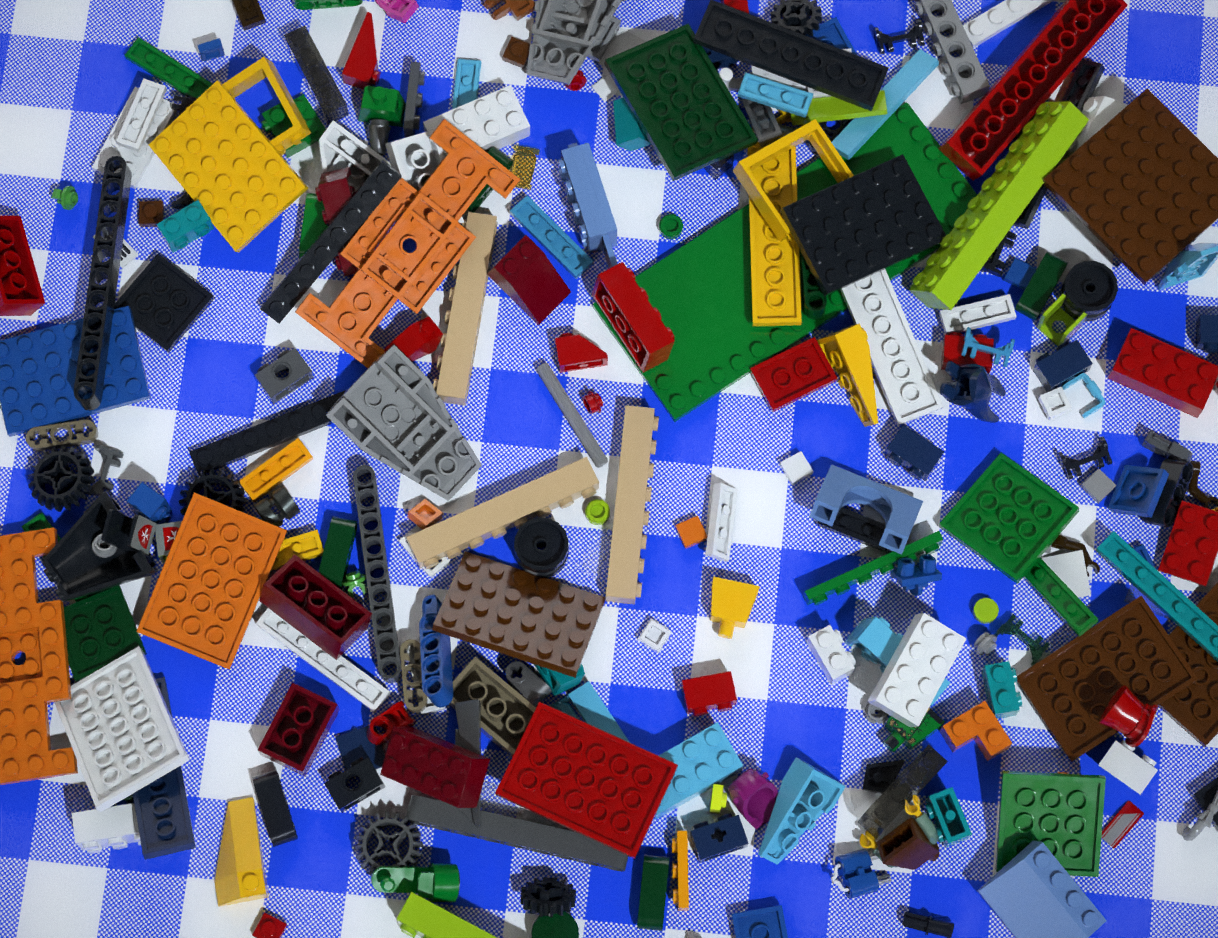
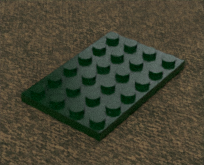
[604,23,758,181]

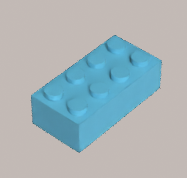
[654,722,743,820]

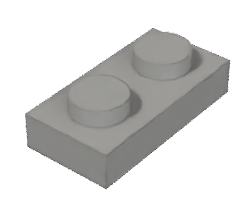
[587,16,621,62]

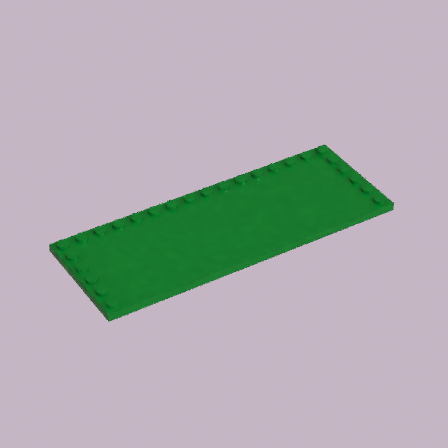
[592,102,977,422]

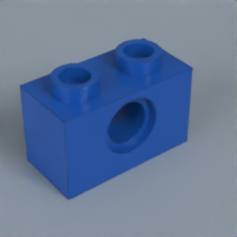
[126,482,172,524]

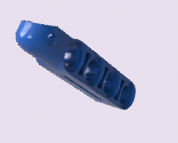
[419,594,453,708]

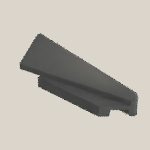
[455,699,481,828]

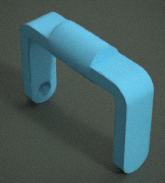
[1062,373,1105,419]

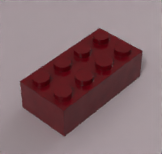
[259,555,372,660]
[380,726,490,808]

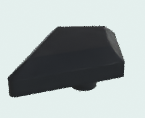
[862,760,905,795]

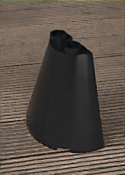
[42,491,158,602]

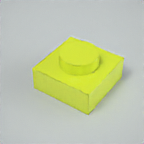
[709,784,727,814]

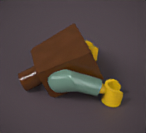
[860,795,940,870]

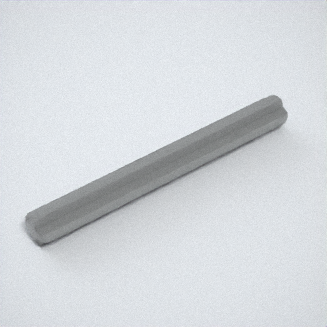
[536,362,608,468]

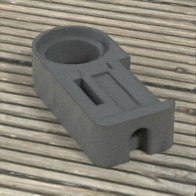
[1142,430,1193,462]

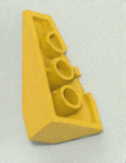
[817,323,878,427]
[214,797,269,907]

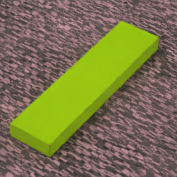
[791,90,887,126]

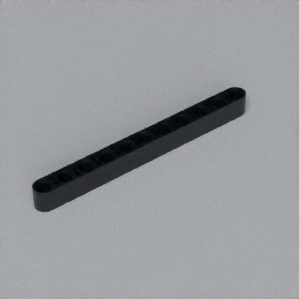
[74,156,132,411]

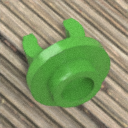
[51,186,78,210]
[342,571,367,598]

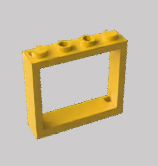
[186,57,311,155]
[733,119,854,242]

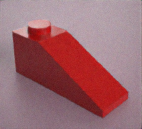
[342,12,381,90]

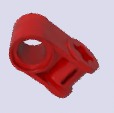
[367,701,416,745]

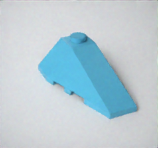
[1157,243,1218,291]
[758,757,846,865]

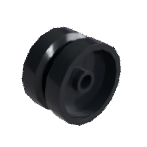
[1060,261,1118,322]
[514,517,569,578]

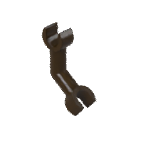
[1188,461,1218,509]
[1051,535,1100,577]

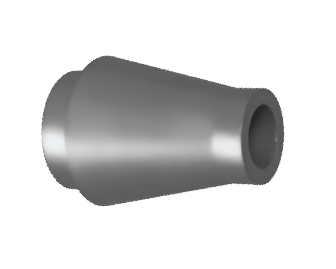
[367,119,391,156]

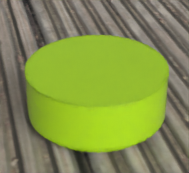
[585,499,610,525]
[973,598,999,624]

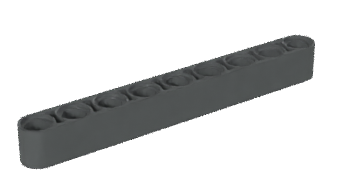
[353,465,402,684]
[406,795,629,872]

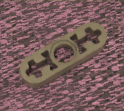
[26,420,99,452]
[400,639,428,713]

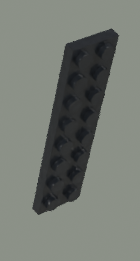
[693,0,889,111]

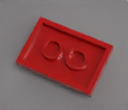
[750,337,838,413]
[1158,500,1218,587]

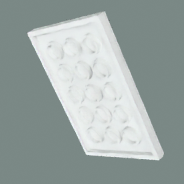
[54,646,190,812]

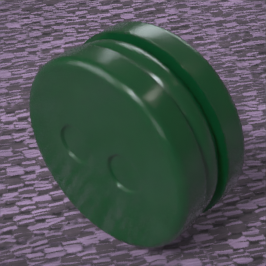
[531,911,579,938]

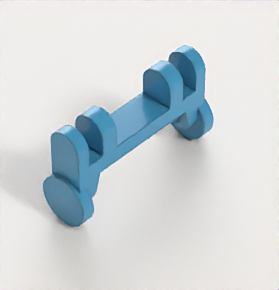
[961,327,1015,367]

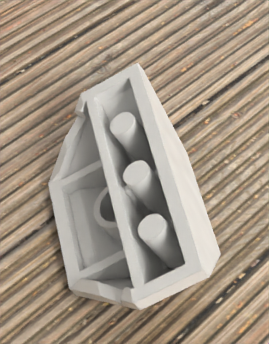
[319,121,392,191]

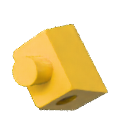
[710,576,760,639]

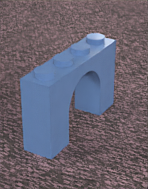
[809,464,923,555]

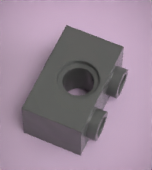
[255,348,314,405]

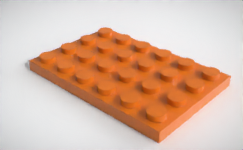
[136,492,288,670]

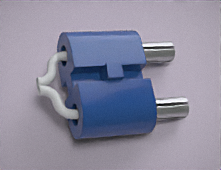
[831,849,891,899]

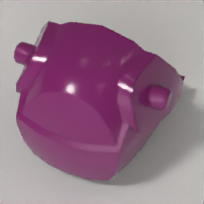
[728,768,778,829]

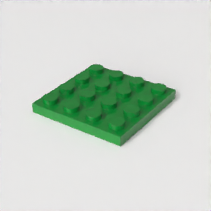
[939,453,1080,584]
[995,771,1106,877]

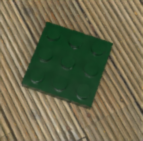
[64,585,147,683]

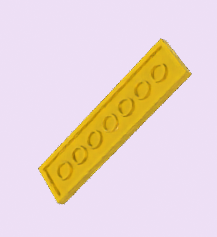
[747,142,802,326]

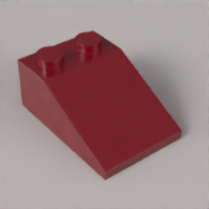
[487,235,571,325]

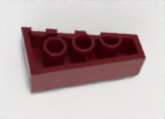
[315,167,358,277]

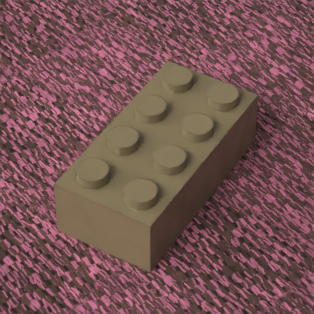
[449,657,536,758]

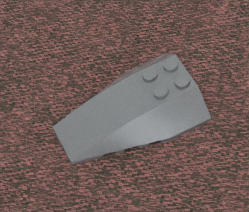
[526,0,622,85]
[326,345,482,501]

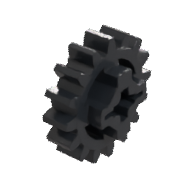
[771,0,822,37]
[520,877,576,917]

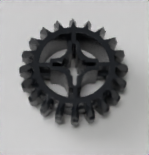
[27,445,95,512]
[179,468,247,515]

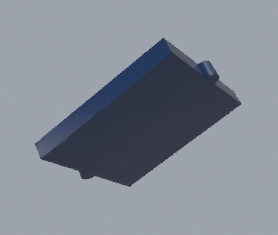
[335,726,385,778]

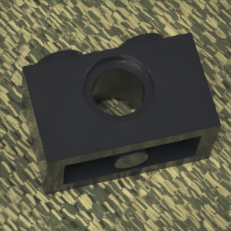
[324,757,386,813]

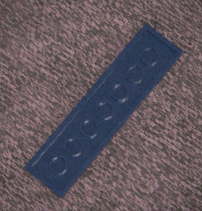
[133,677,196,860]

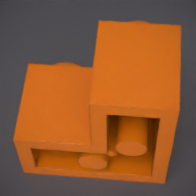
[939,701,1012,761]

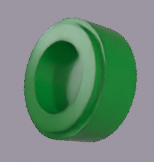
[659,214,683,240]

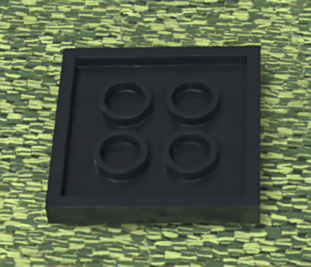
[114,254,215,353]

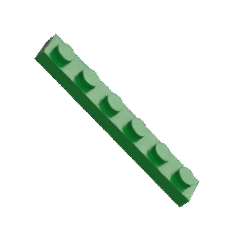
[803,531,943,606]

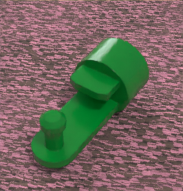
[371,863,460,902]

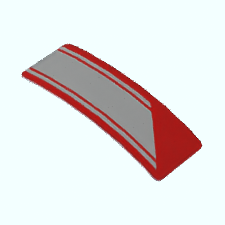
[1101,801,1144,848]

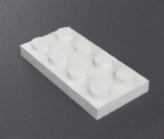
[92,87,177,189]

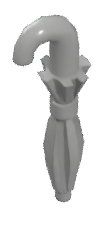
[1182,791,1218,841]

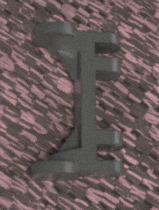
[84,445,124,496]

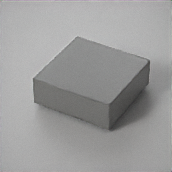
[1081,469,1117,504]

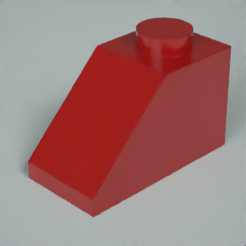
[384,316,443,362]
[555,333,608,373]

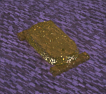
[510,145,540,190]

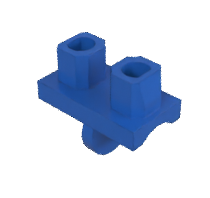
[890,554,942,596]

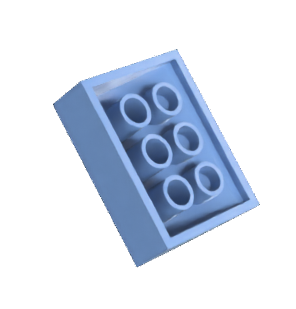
[977,841,1107,938]

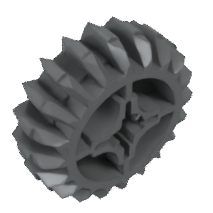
[354,811,423,876]

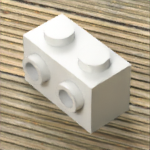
[806,625,856,685]
[1098,739,1158,795]

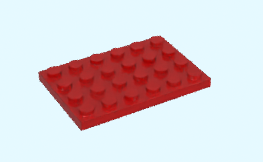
[495,702,678,859]

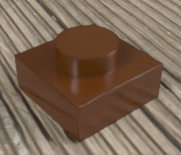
[502,37,530,69]
[139,201,164,227]

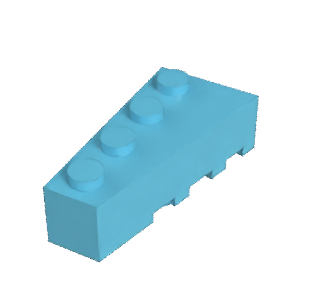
[844,617,950,706]

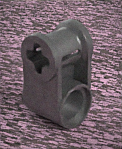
[505,661,552,707]

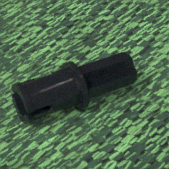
[902,912,954,938]

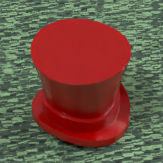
[1099,685,1158,747]

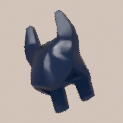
[940,361,1006,423]

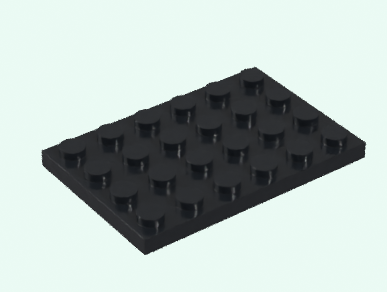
[780,154,946,296]

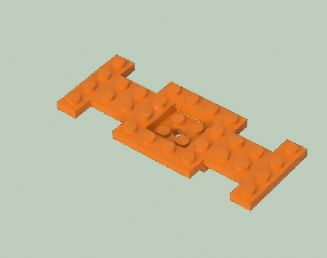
[295,119,521,368]
[0,527,78,785]

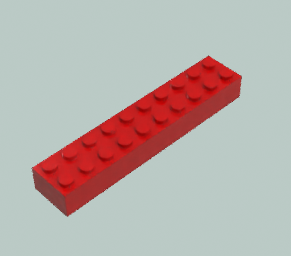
[938,0,1128,181]

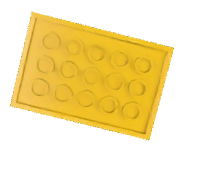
[149,80,308,253]

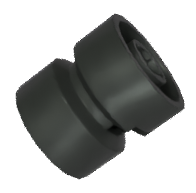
[254,486,300,527]

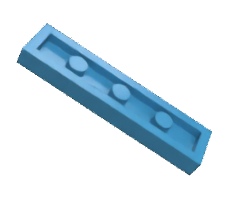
[510,195,594,279]

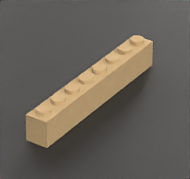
[433,212,498,406]
[606,405,659,605]
[406,457,599,569]

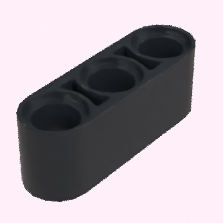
[1143,458,1193,528]
[252,770,298,847]

